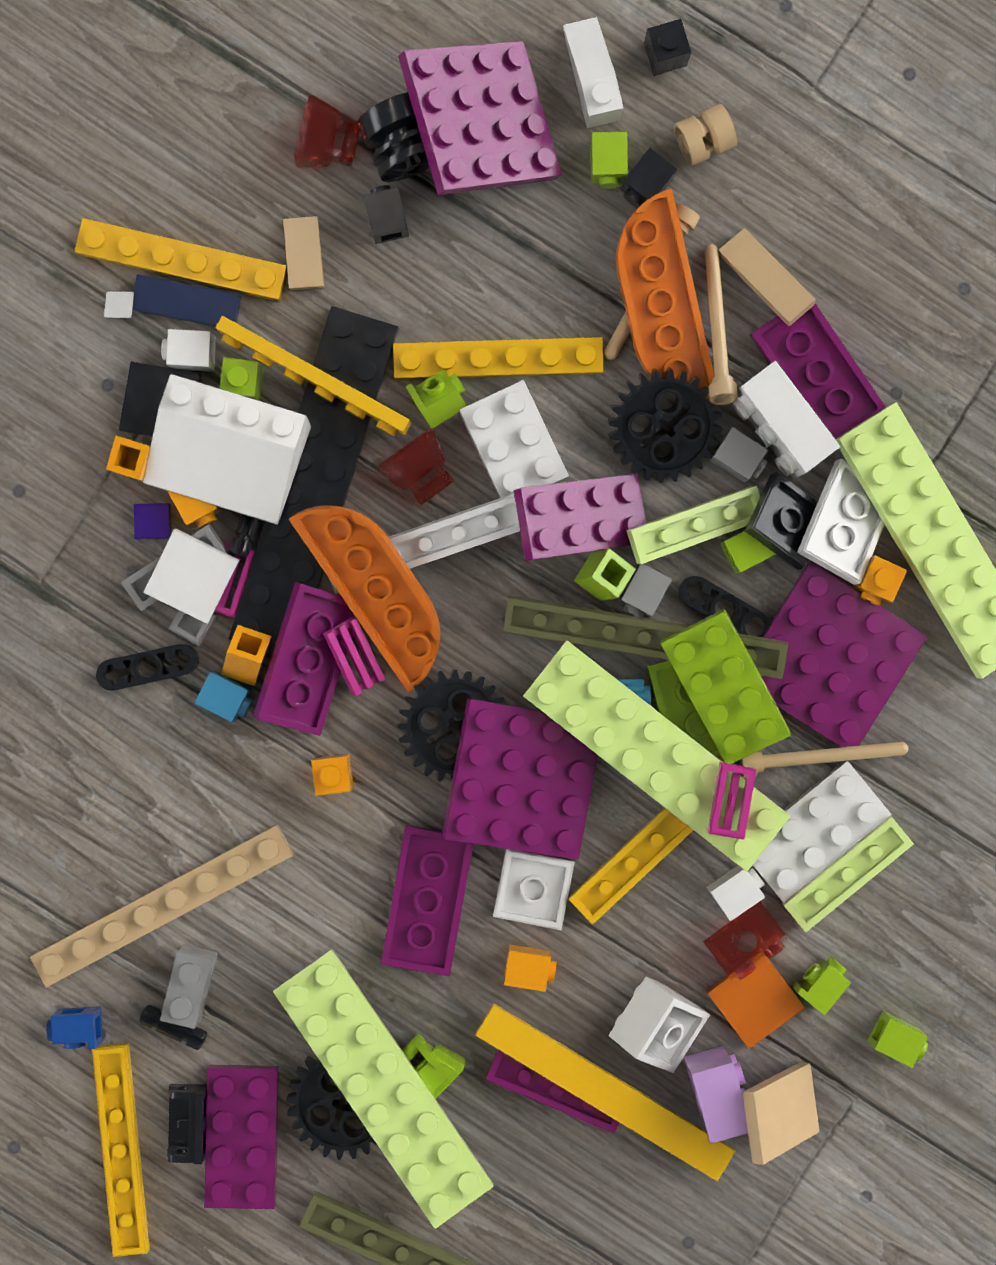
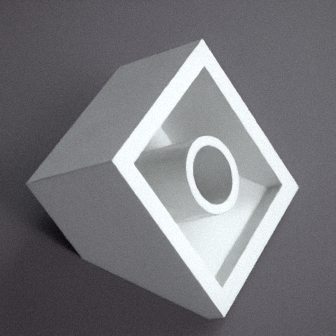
[608,977,711,1073]

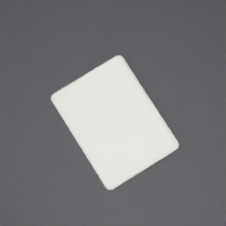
[104,291,134,318]

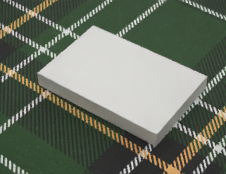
[797,459,885,585]

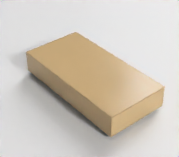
[283,216,325,291]

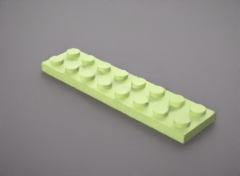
[835,402,996,679]
[523,640,791,872]
[273,949,494,1229]

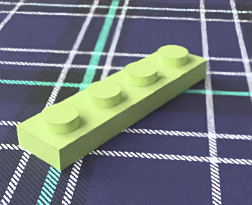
[626,486,760,564]
[781,816,914,933]

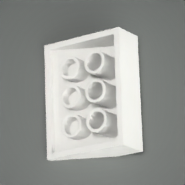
[143,374,311,525]

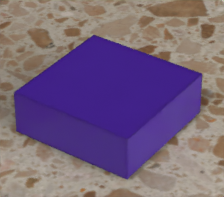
[134,503,171,540]

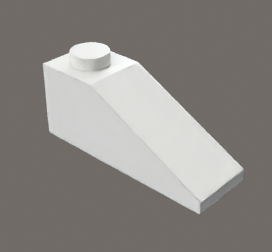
[563,17,624,128]

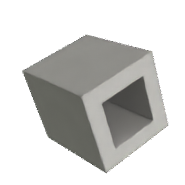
[709,427,768,482]
[619,564,672,617]

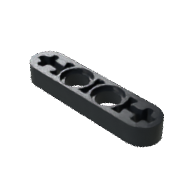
[678,576,773,637]

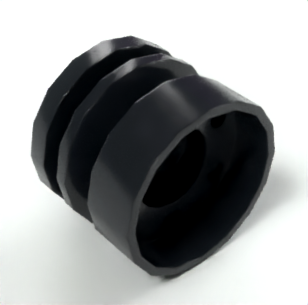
[357,92,430,183]

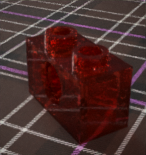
[703,901,787,980]

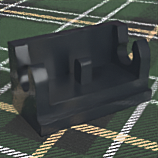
[167,1084,207,1164]

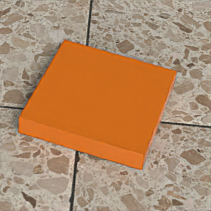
[706,950,805,1049]

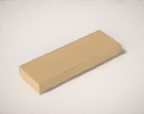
[718,228,816,326]

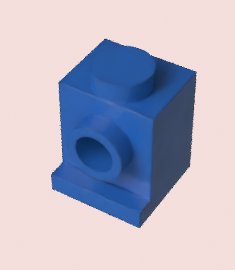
[46,1006,103,1049]

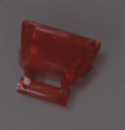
[294,95,360,168]
[379,429,454,505]

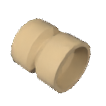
[674,104,737,167]

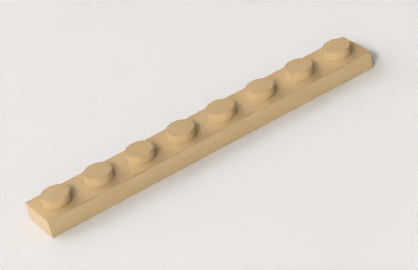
[30,824,294,988]

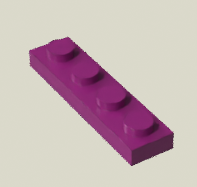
[485,1049,620,1134]

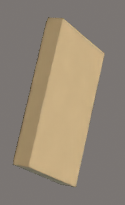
[743,1062,819,1165]

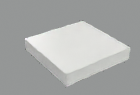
[143,528,239,624]
[493,849,575,930]

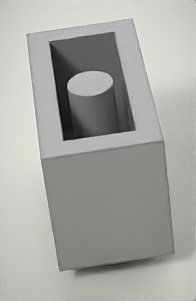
[160,944,218,1029]

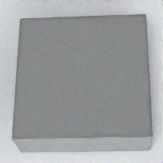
[168,610,217,646]

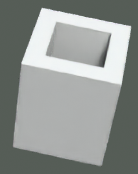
[161,329,216,372]
[706,865,765,921]

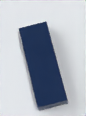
[132,274,241,327]

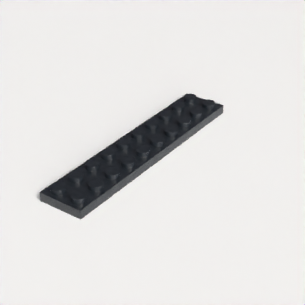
[228,306,399,653]

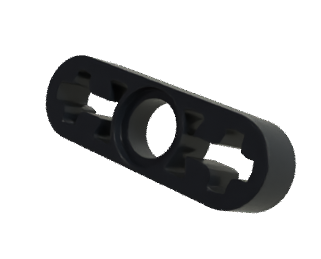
[96,644,199,691]

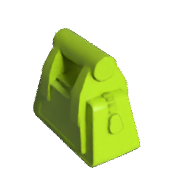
[402,1033,466,1099]

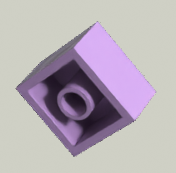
[684,1045,748,1144]

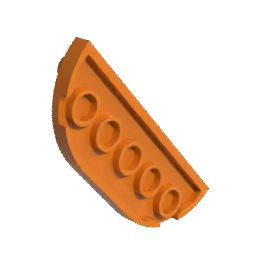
[616,188,714,399]
[289,505,440,692]

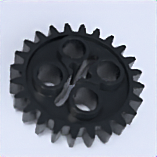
[608,367,723,483]
[397,669,505,782]
[286,1055,378,1160]

